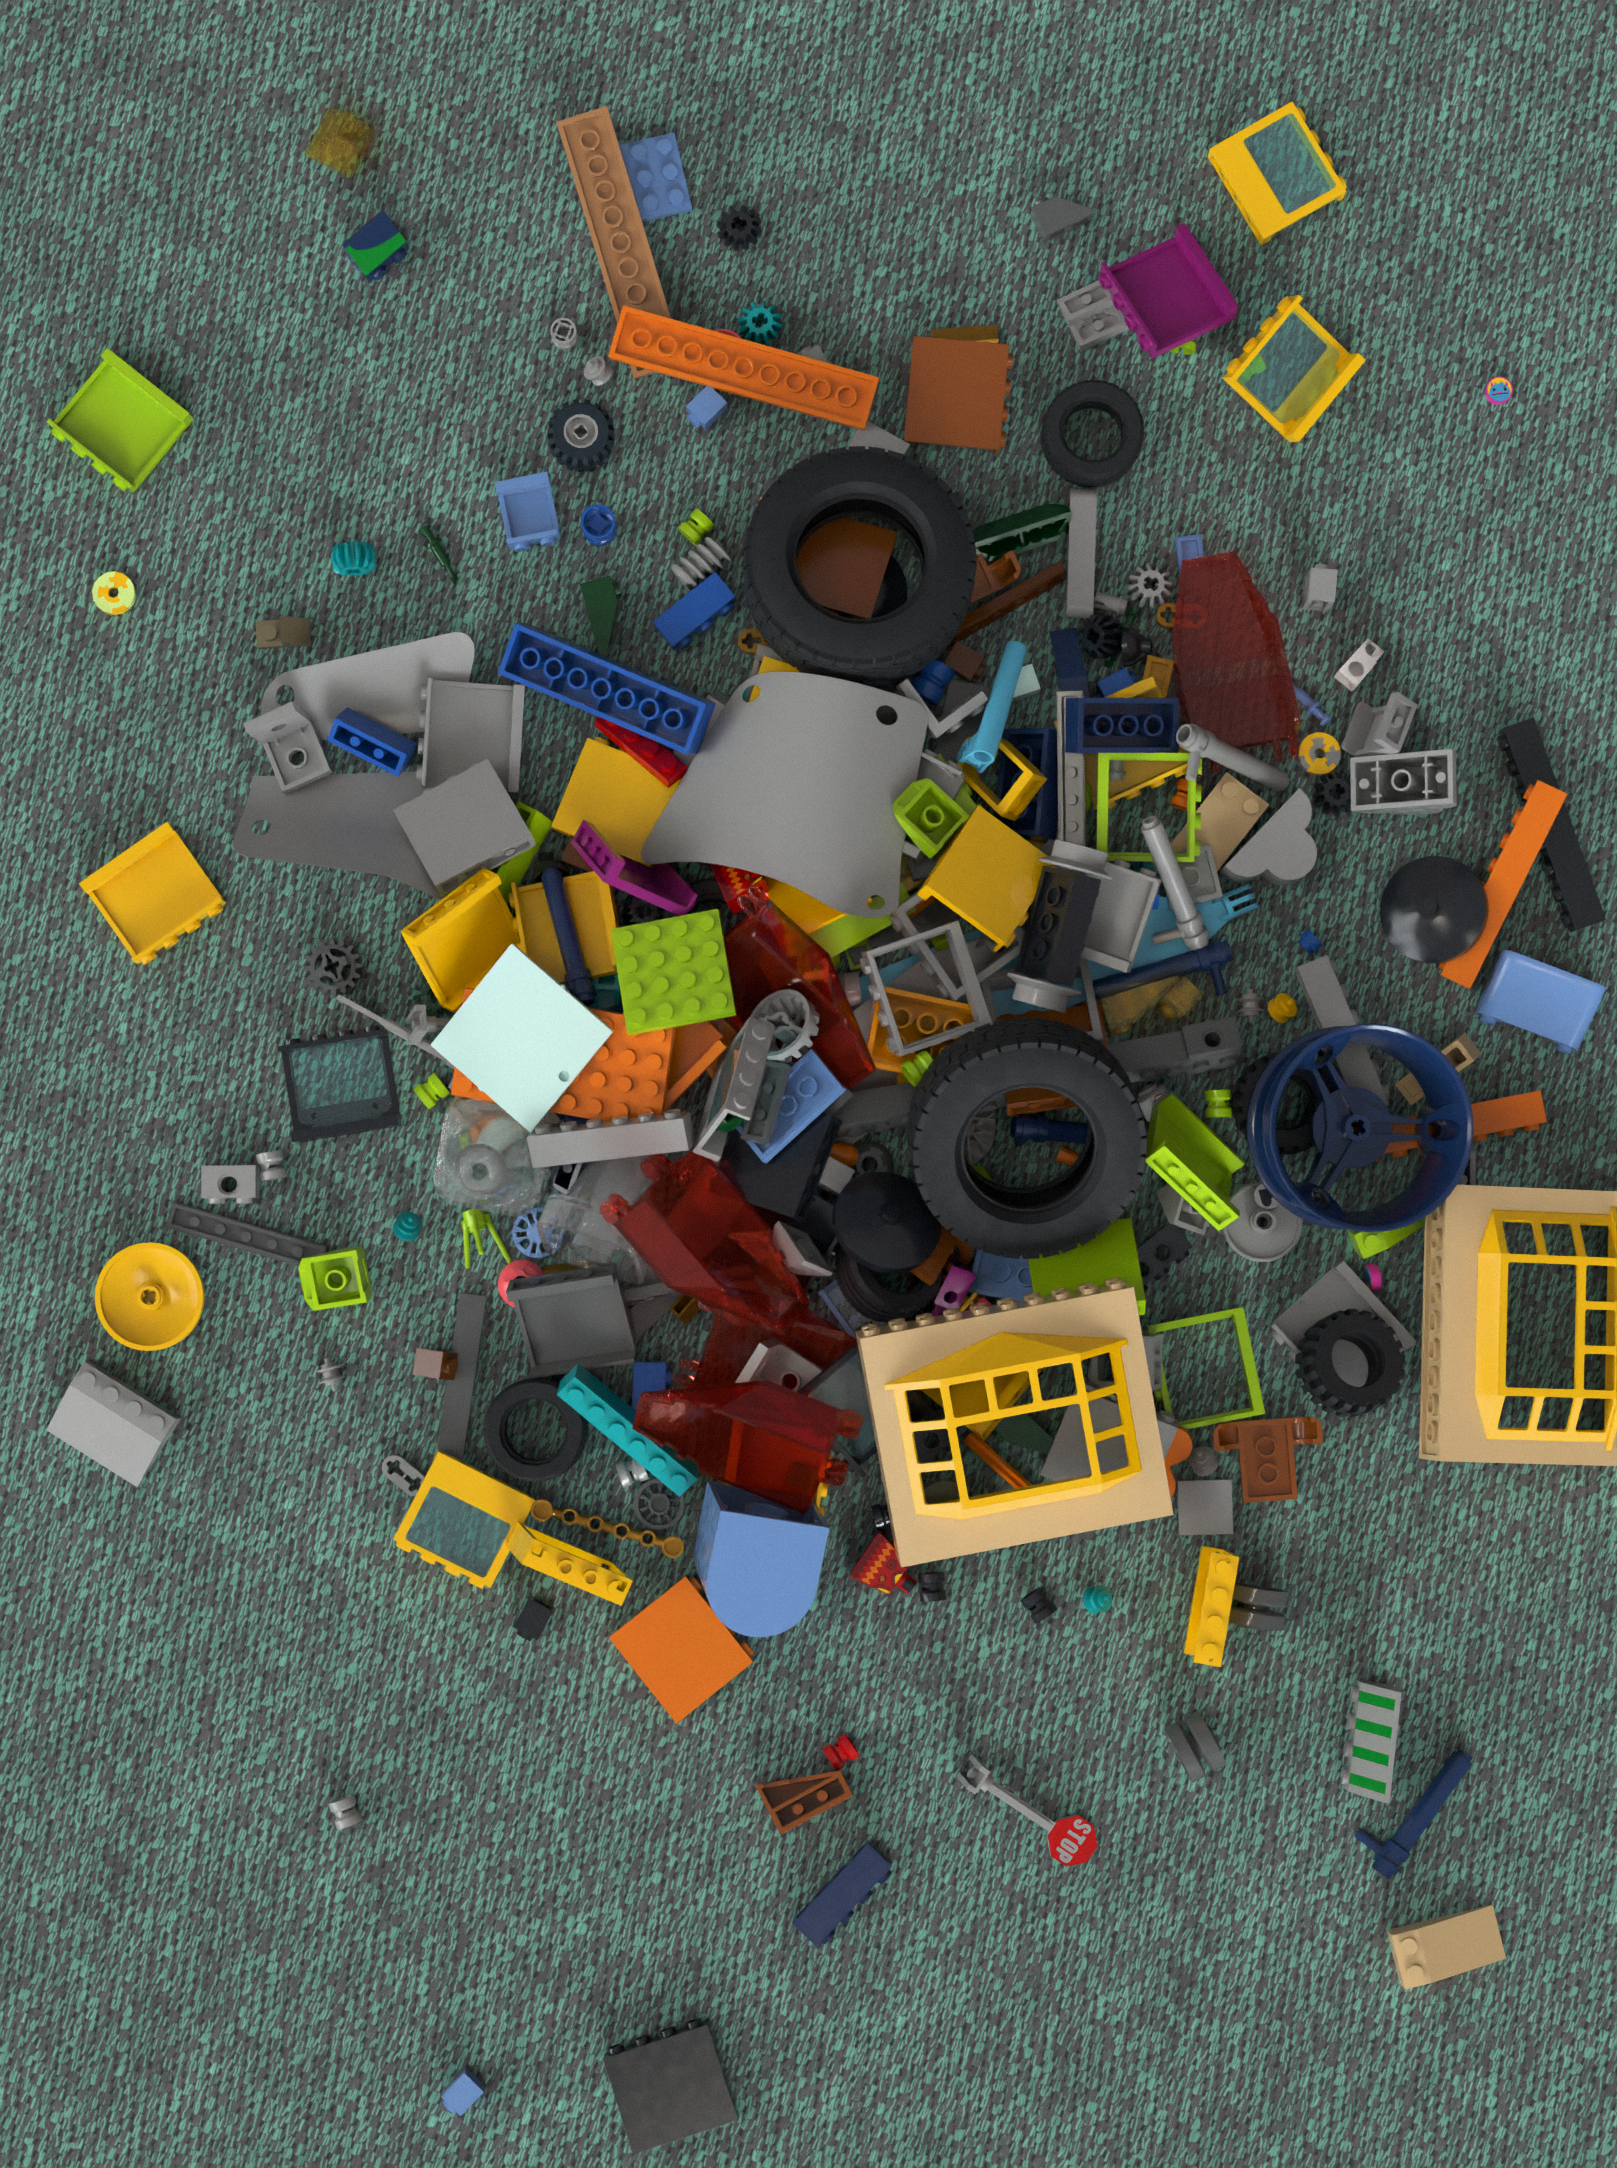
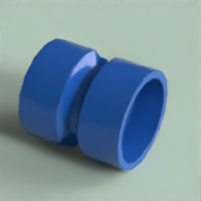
[581,504,617,546]
[911,659,955,706]

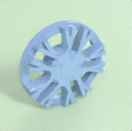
[512,1207,563,1258]

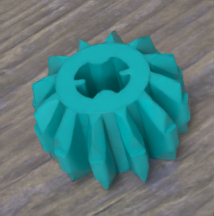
[738,300,783,346]
[331,541,376,577]

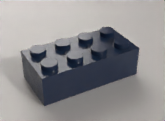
[1065,698,1179,753]
[995,728,1058,840]

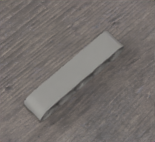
[1065,488,1097,618]

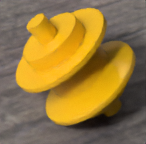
[1268,993,1297,1023]

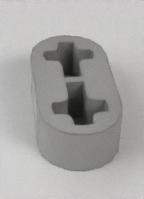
[382,1455,425,1496]

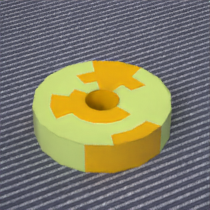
[92,571,136,615]

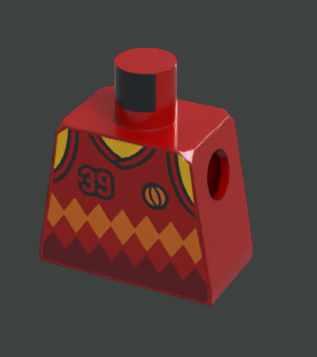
[710,863,770,914]
[849,1532,917,1595]

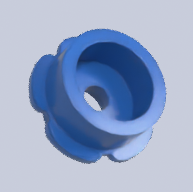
[1298,929,1322,954]

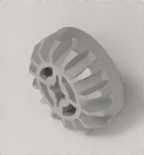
[750,989,819,1064]

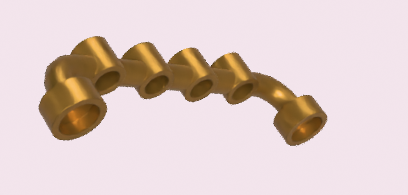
[531,1499,684,1558]

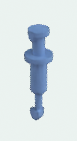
[1283,674,1332,727]

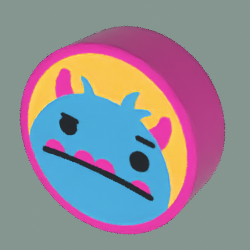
[1485,376,1513,405]
[1363,1263,1382,1291]

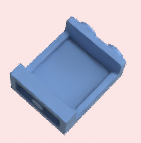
[495,472,561,552]

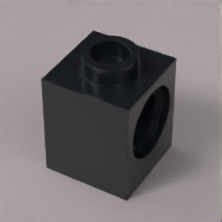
[514,1596,554,1641]

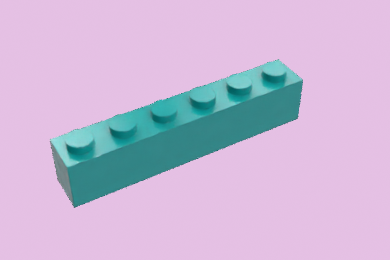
[557,1363,700,1497]

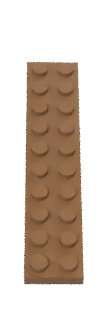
[556,106,672,379]

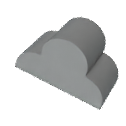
[1350,749,1457,815]
[1220,788,1317,886]

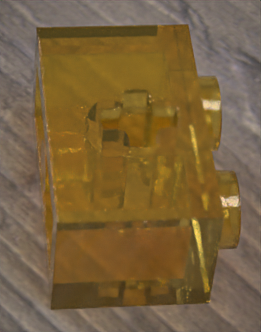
[1156,976,1203,1022]

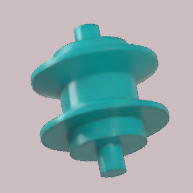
[393,1212,422,1241]
[1083,1585,1112,1614]

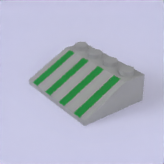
[1341,1680,1402,1803]

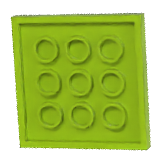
[611,909,737,1036]

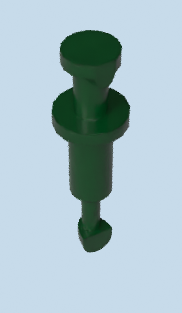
[419,524,458,584]
[1104,608,1140,668]

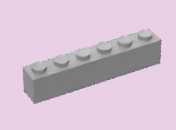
[1294,955,1391,1106]
[527,1109,695,1168]

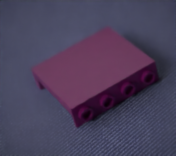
[1098,223,1238,359]
[571,820,698,916]

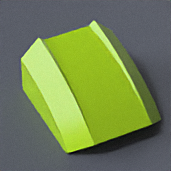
[892,778,970,859]
[298,1246,372,1311]

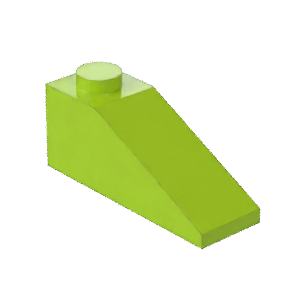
[1346,1217,1425,1259]

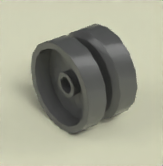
[1229,1583,1289,1631]
[1164,1711,1226,1783]

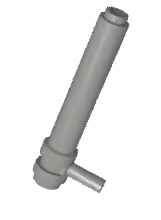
[1176,723,1289,791]
[1141,816,1209,950]

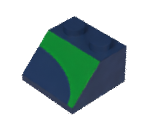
[342,210,409,283]

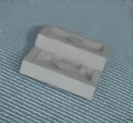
[1057,280,1129,352]

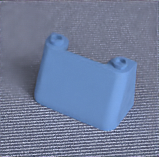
[1474,950,1606,1054]

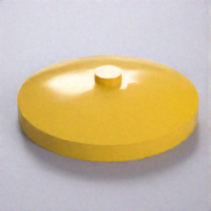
[95,1242,205,1351]

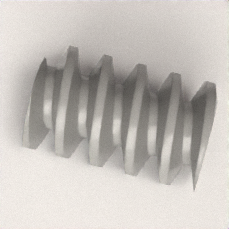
[671,537,732,592]

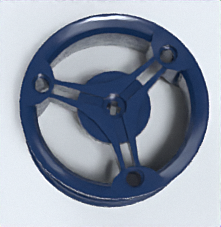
[1246,1023,1474,1232]

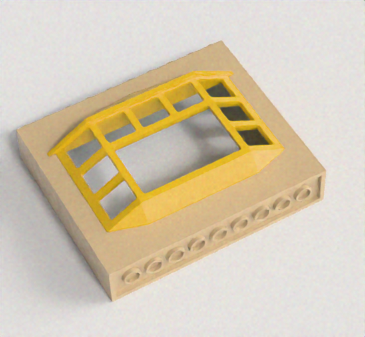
[1419,1185,1617,1466]
[856,1277,1174,1567]

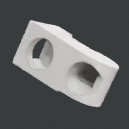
[1334,638,1385,692]

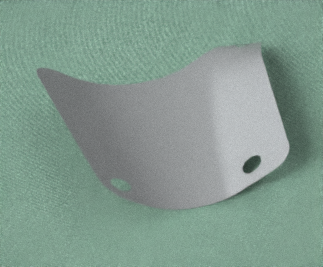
[233,632,475,899]
[641,672,928,917]

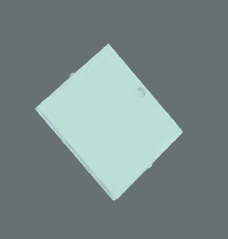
[431,943,614,1133]

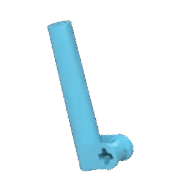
[956,641,1027,773]

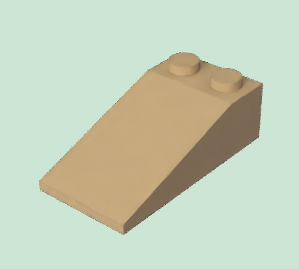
[1171,772,1269,871]
[1387,1904,1506,1989]

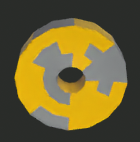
[1298,732,1341,775]

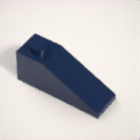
[1050,628,1089,698]

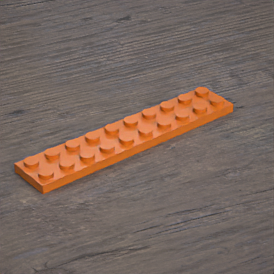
[608,305,880,431]

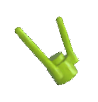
[461,1207,512,1269]

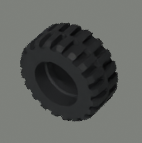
[1231,1053,1334,1155]
[1295,1309,1406,1417]

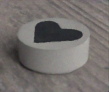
[1253,1183,1279,1209]

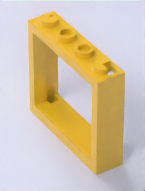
[506,1522,633,1606]

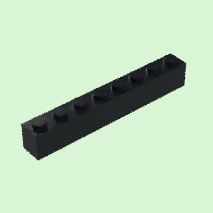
[1497,717,1606,933]

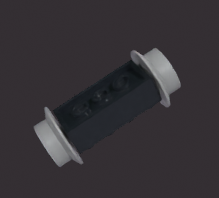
[1007,840,1113,1013]

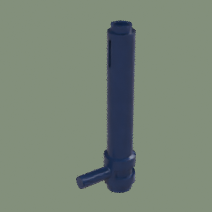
[541,867,597,1007]
[1092,940,1233,1001]
[1010,1114,1149,1147]
[1354,1748,1472,1879]

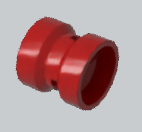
[823,1734,860,1771]

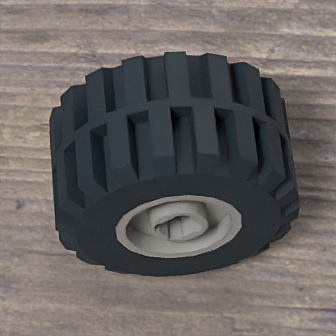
[547,399,615,472]

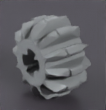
[1127,563,1173,609]

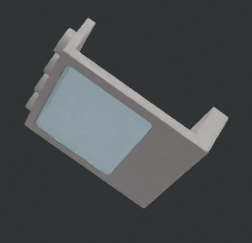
[692,1017,775,1162]

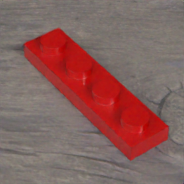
[595,717,688,788]

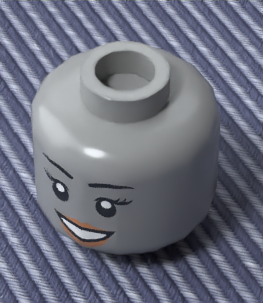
[1137,1082,1170,1122]

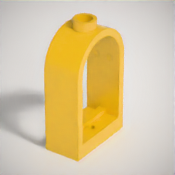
[958,736,1047,821]

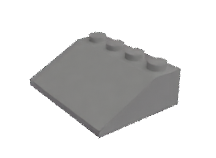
[47,1361,181,1487]

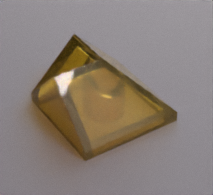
[304,108,376,179]

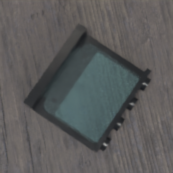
[277,1026,402,1143]
[793,1342,938,1478]

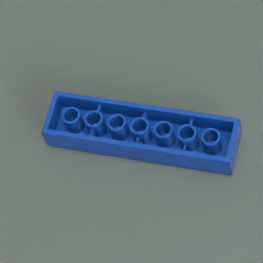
[498,623,716,755]

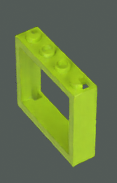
[1097,753,1202,862]
[1142,1307,1265,1429]

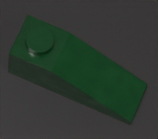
[580,576,622,657]
[991,1404,1054,1454]

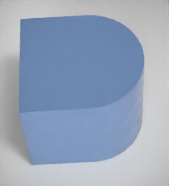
[694,1481,829,1637]

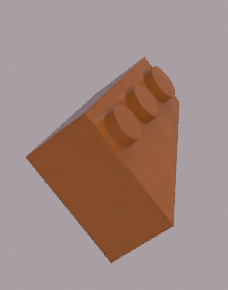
[755,1771,855,1835]

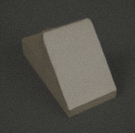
[255,616,311,649]

